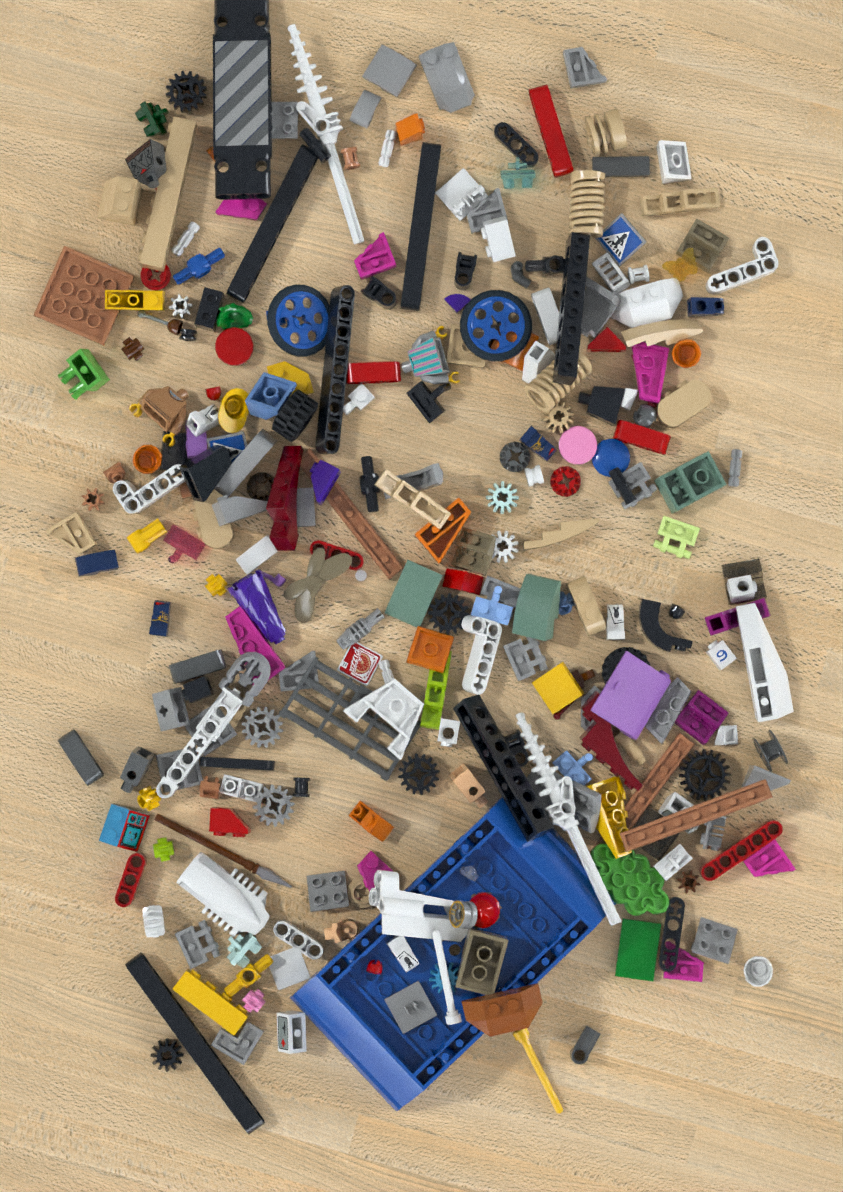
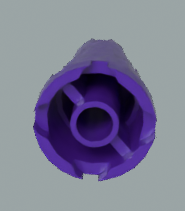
[227,569,286,645]

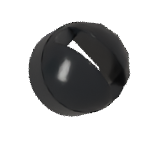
[668,603,686,620]

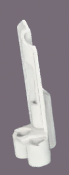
[369,870,468,942]

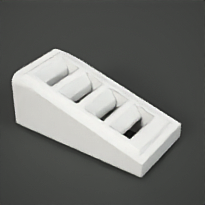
[592,253,630,294]

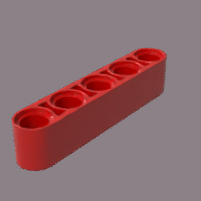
[528,84,573,178]
[700,820,783,881]

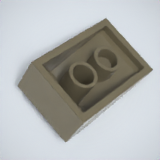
[455,928,509,995]

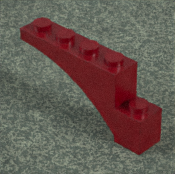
[266,446,304,551]
[579,691,643,791]

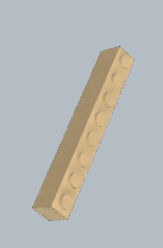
[138,117,197,272]

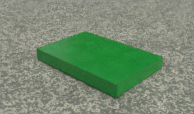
[615,918,661,982]

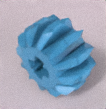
[429,962,459,994]

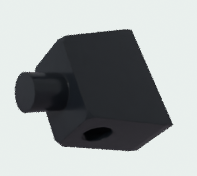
[577,386,625,426]

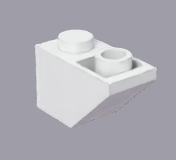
[522,341,555,384]

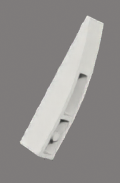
[736,603,794,722]

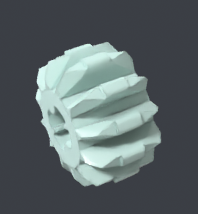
[486,481,519,514]

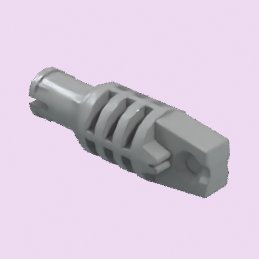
[336,608,385,650]

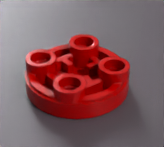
[215,327,254,366]

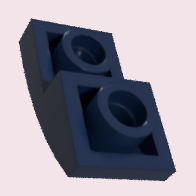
[75,549,119,577]

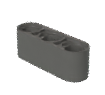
[169,649,227,684]
[58,729,104,786]

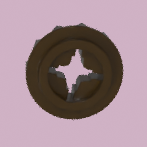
[247,472,274,501]

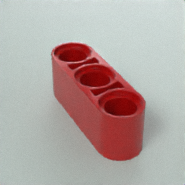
[346,361,401,384]
[613,420,671,455]
[310,540,364,571]
[115,852,147,907]

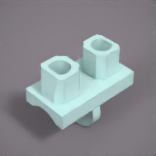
[227,933,262,968]

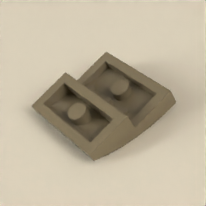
[676,219,729,273]
[451,527,496,576]

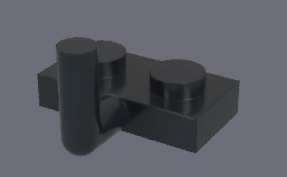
[406,381,451,423]

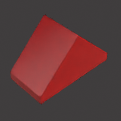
[586,327,626,353]
[442,568,484,595]

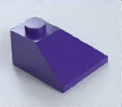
[310,460,341,506]

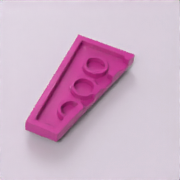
[225,606,286,685]

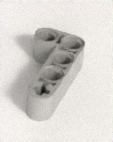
[215,429,277,497]

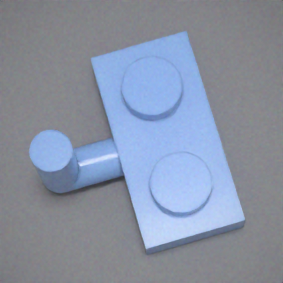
[471,586,513,626]
[552,750,593,786]

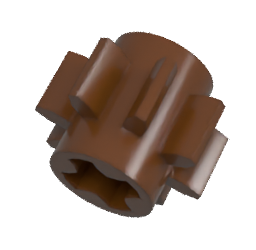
[121,337,144,361]
[676,870,701,894]

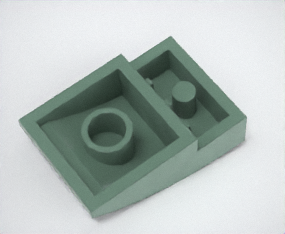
[654,451,727,514]
[385,560,443,628]
[512,573,561,641]

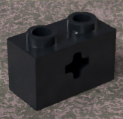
[194,287,225,332]
[181,676,215,703]

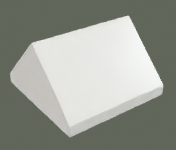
[656,140,691,184]

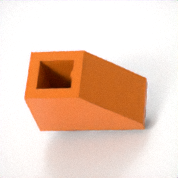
[395,113,425,146]
[349,800,394,842]

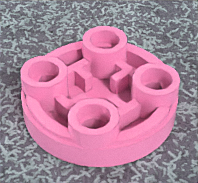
[559,426,597,465]

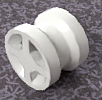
[524,465,544,487]

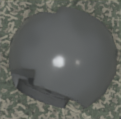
[633,404,657,428]

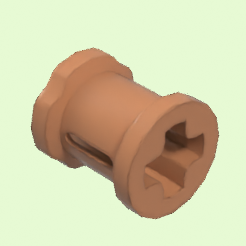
[340,147,360,170]

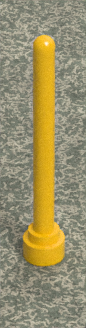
[512,1028,563,1114]

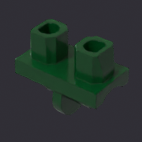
[135,101,169,137]

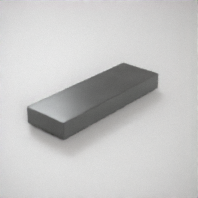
[592,156,650,177]

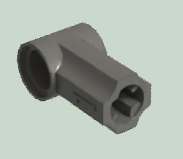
[570,1026,601,1064]

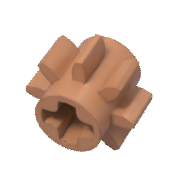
[81,488,105,511]

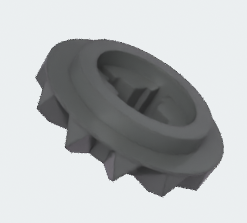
[500,441,530,472]

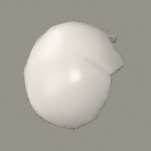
[744,956,773,987]

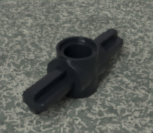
[525,255,565,275]
[359,456,381,513]

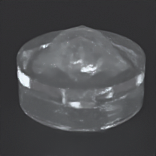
[459,865,479,881]

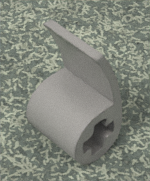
[350,90,381,129]

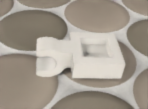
[343,383,375,415]

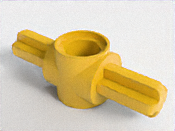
[224,954,274,997]

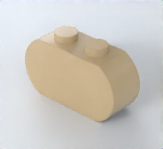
[656,380,711,429]
[192,491,234,549]
[566,576,607,636]

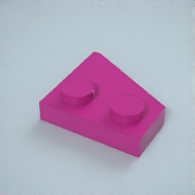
[354,232,397,280]
[357,851,394,892]

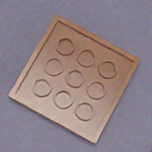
[34,246,134,346]

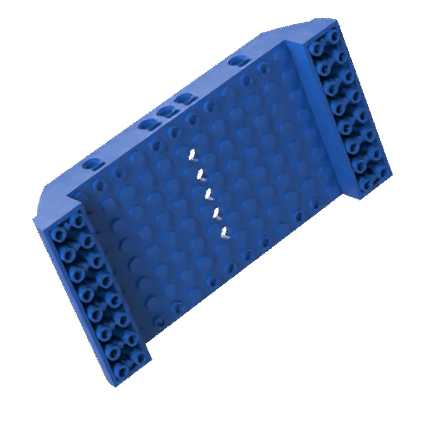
[289,797,616,1111]

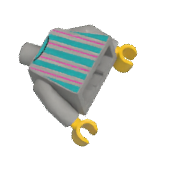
[401,326,460,384]

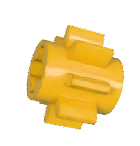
[205,574,228,597]
[137,786,161,811]

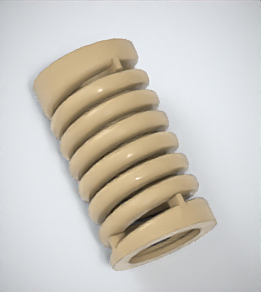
[568,170,605,238]
[524,350,592,412]

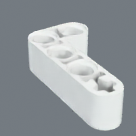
[706,237,778,295]
[113,464,185,514]
[462,615,502,695]

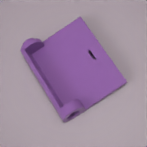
[590,651,671,740]

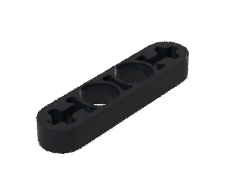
[200,757,275,770]
[658,897,685,972]

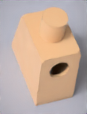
[449,763,488,808]

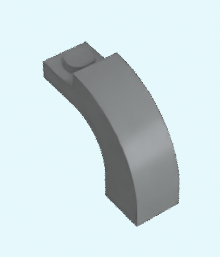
[384,463,444,499]

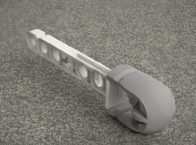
[156,652,271,798]

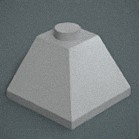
[742,765,791,791]

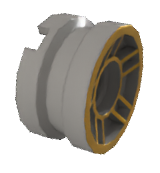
[449,901,478,929]

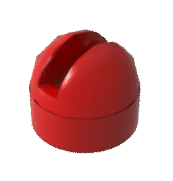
[205,386,221,401]
[366,959,383,975]

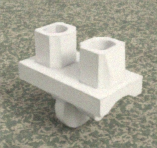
[654,844,693,881]

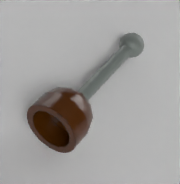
[138,310,183,336]

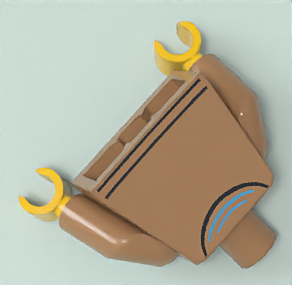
[129,386,189,447]

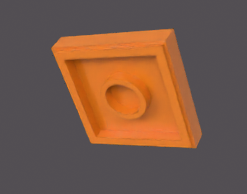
[406,626,454,673]

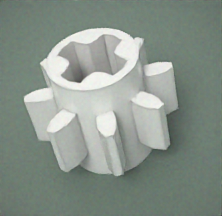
[169,294,193,319]

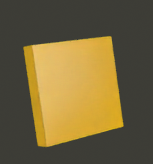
[532,662,585,714]

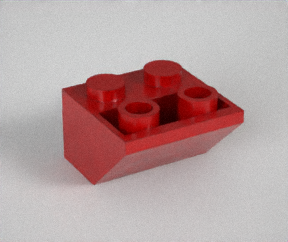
[209,807,251,837]

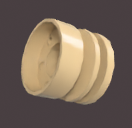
[585,109,627,156]

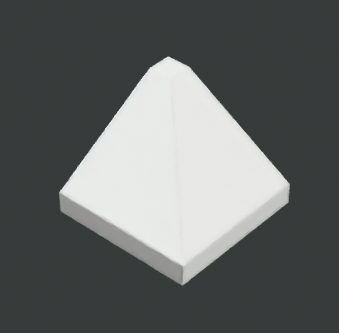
[621,388,638,411]
[715,725,738,745]

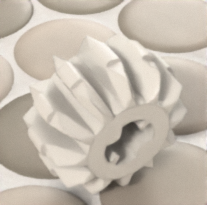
[492,531,519,563]
[142,905,165,938]

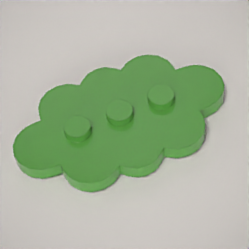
[590,844,669,916]

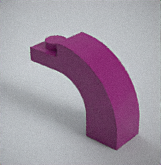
[705,598,771,636]

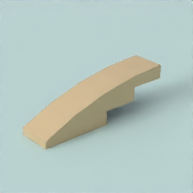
[639,188,720,216]
[621,319,703,347]
[374,469,451,529]
[523,518,599,551]

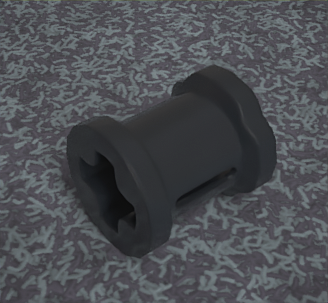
[292,777,310,797]

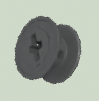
[752,730,788,772]

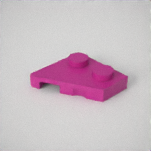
[215,199,268,220]
[743,840,796,877]
[663,941,704,982]

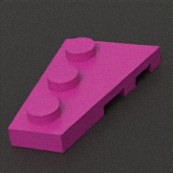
[632,342,669,404]

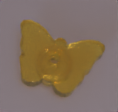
[662,248,698,282]

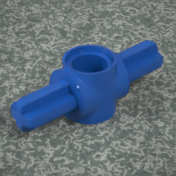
[173,248,225,285]

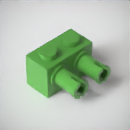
[58,348,110,400]

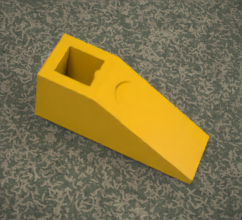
[105,290,165,311]

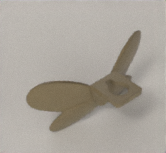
[284,548,352,623]

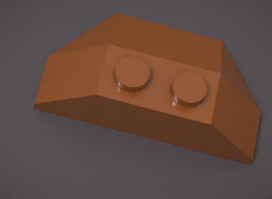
[462,983,543,1037]

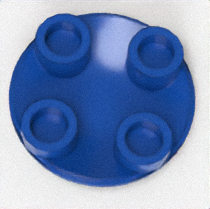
[592,439,630,477]

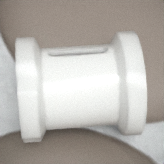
[628,265,649,285]

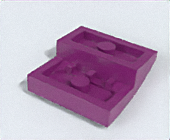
[675,690,729,746]

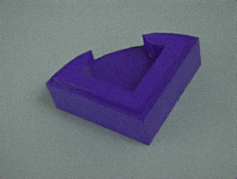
[444,294,471,313]

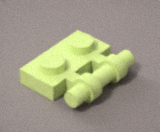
[653,516,700,559]

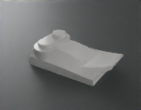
[419,42,475,113]

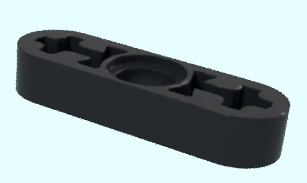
[494,122,539,167]

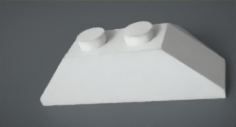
[610,278,683,328]

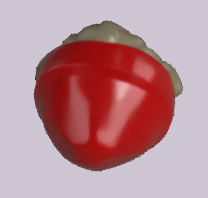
[470,892,502,929]

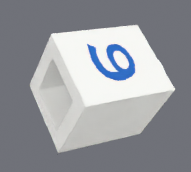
[706,640,737,670]

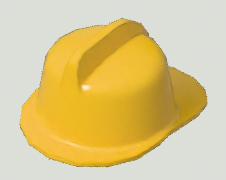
[218,388,249,433]

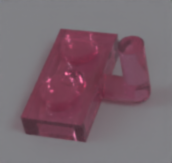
[163,524,206,564]

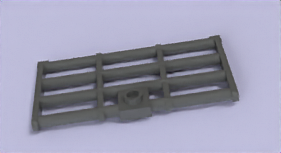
[279,656,421,781]

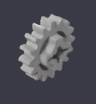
[242,707,283,748]
[252,784,295,827]

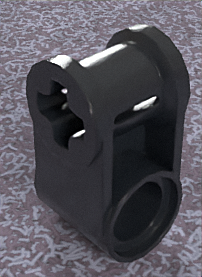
[454,252,477,290]
[360,276,397,310]
[503,729,529,767]

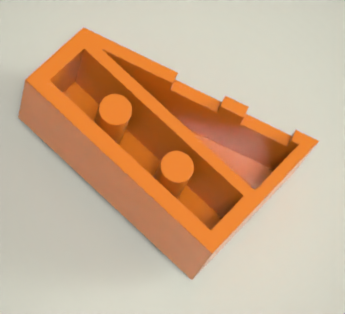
[414,498,471,565]

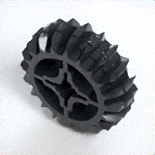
[679,749,731,801]

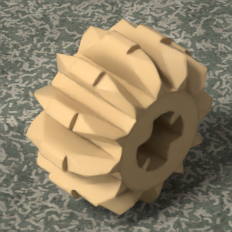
[542,401,575,434]

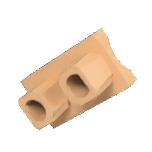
[324,919,358,943]

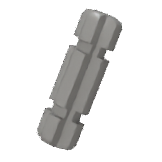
[728,449,742,487]

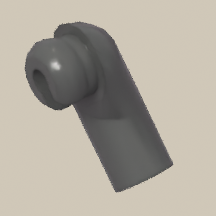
[510,261,532,289]

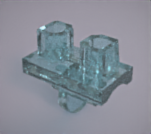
[500,157,535,189]

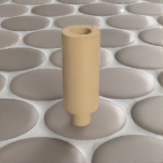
[614,732,646,765]

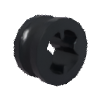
[179,329,197,341]

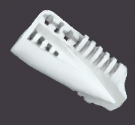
[176,852,270,938]

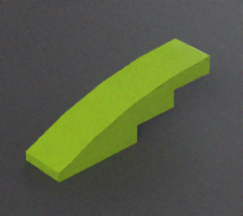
[420,651,452,730]

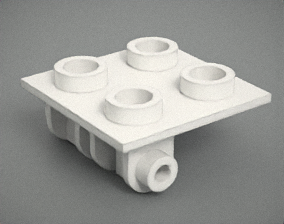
[435,168,488,221]

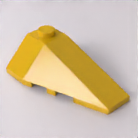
[587,776,632,859]

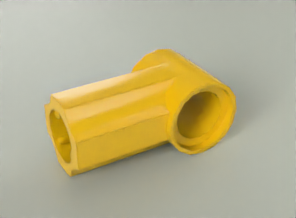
[127,518,167,554]

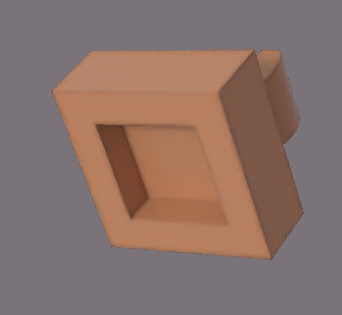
[200,776,220,799]

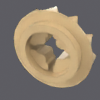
[347,877,371,908]

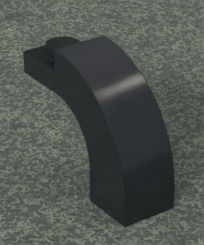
[639,599,693,652]

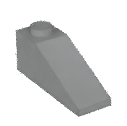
[212,495,268,527]

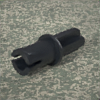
[300,128,331,163]
[609,467,637,505]

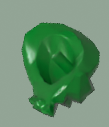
[216,303,253,330]

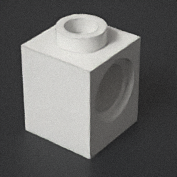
[727,575,757,603]
[437,718,460,747]

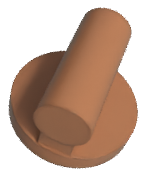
[103,462,125,483]

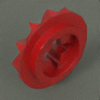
[140,265,171,291]
[550,466,581,497]

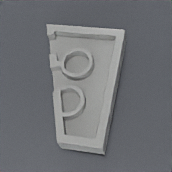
[645,677,691,744]

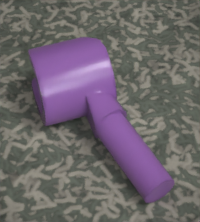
[261,571,286,587]

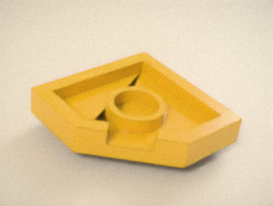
[266,361,314,399]

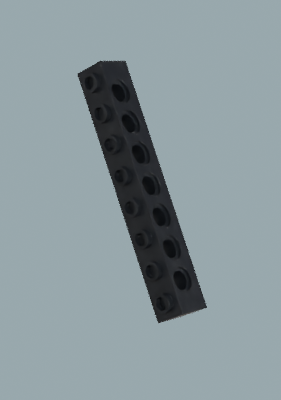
[552,232,590,385]
[453,695,554,842]

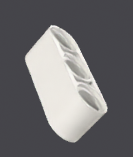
[531,287,559,345]
[273,920,324,959]

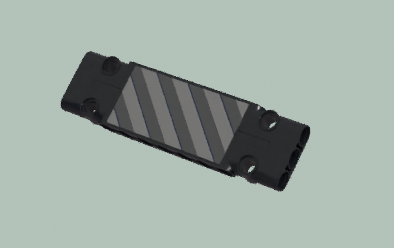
[213,0,272,200]

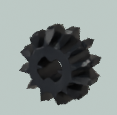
[151,1038,184,1072]

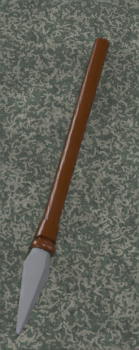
[154,814,292,888]

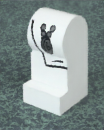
[186,404,219,437]
[606,604,625,640]
[386,935,419,973]

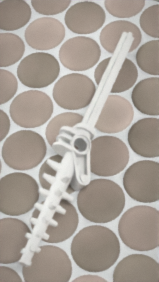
[287,24,364,245]
[516,712,621,926]

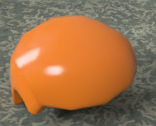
[672,339,701,368]
[133,444,162,474]

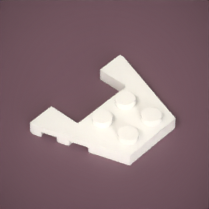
[343,679,424,760]

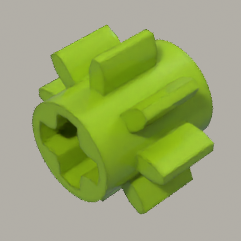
[153,837,175,862]

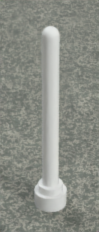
[432,930,462,1025]

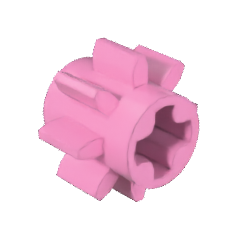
[242,989,266,1013]

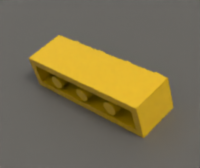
[172,969,249,1035]

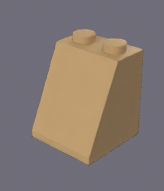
[97,176,143,226]

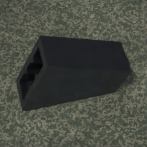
[179,445,232,502]

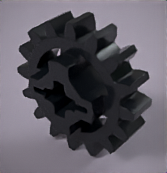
[166,71,207,113]
[428,593,470,635]
[398,753,440,795]

